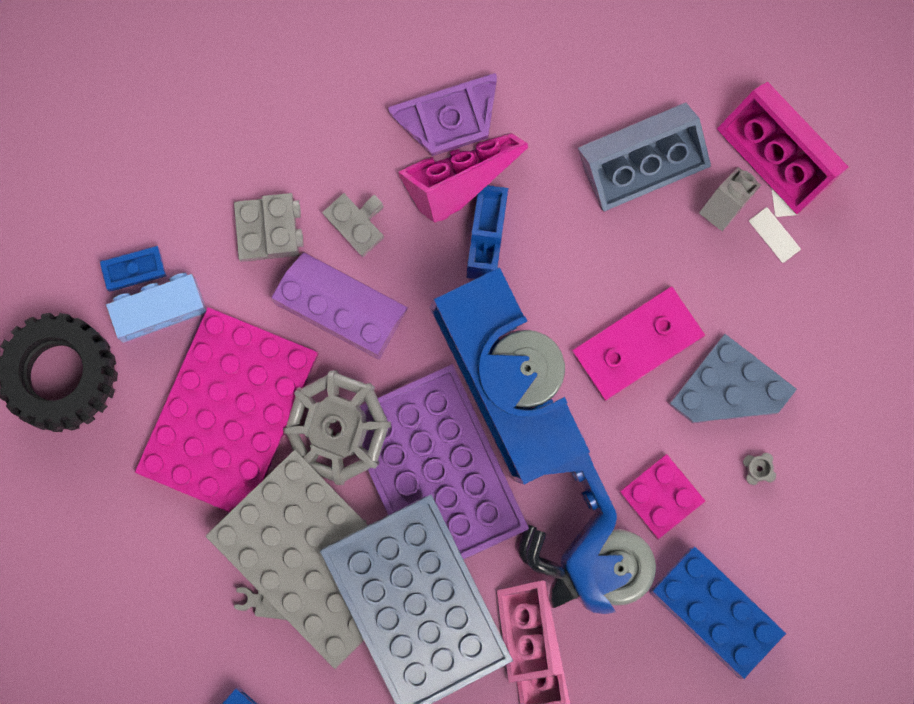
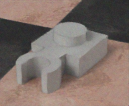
[234,587,286,620]

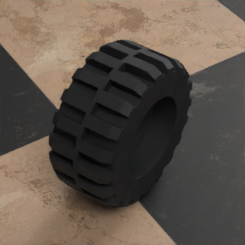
[0,313,118,432]

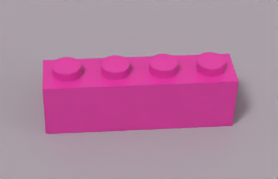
[717,82,849,214]

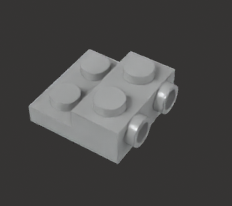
[234,193,304,262]

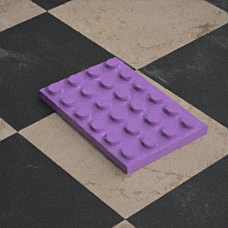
[360,364,529,560]

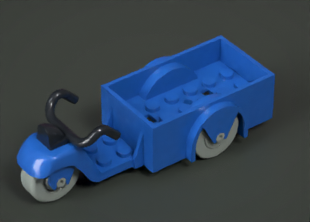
[430,267,656,615]

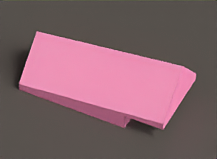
[497,581,570,704]

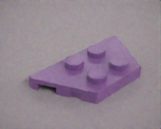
[388,73,497,156]

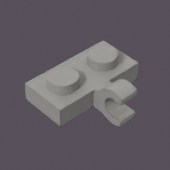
[322,193,384,257]

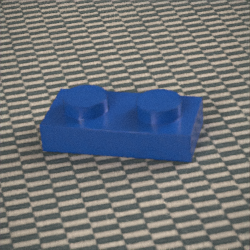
[100,246,167,292]

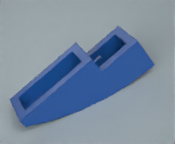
[466,185,509,279]

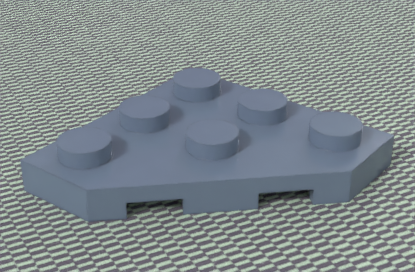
[669,334,797,423]

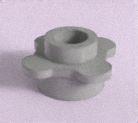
[743,453,776,485]

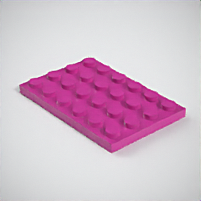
[135,307,319,512]

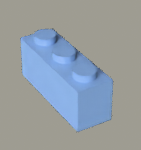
[106,273,207,343]

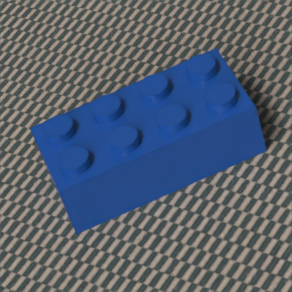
[649,546,787,679]

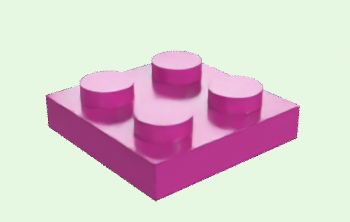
[619,454,705,540]

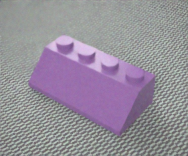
[272,252,408,360]

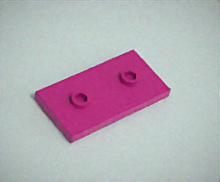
[572,286,705,401]

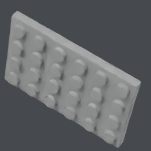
[205,450,368,669]

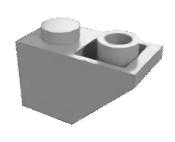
[699,167,761,231]

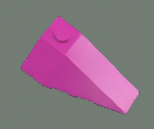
[398,133,528,223]

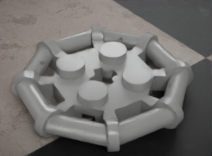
[283,370,391,485]

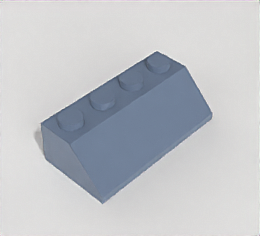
[578,103,711,212]

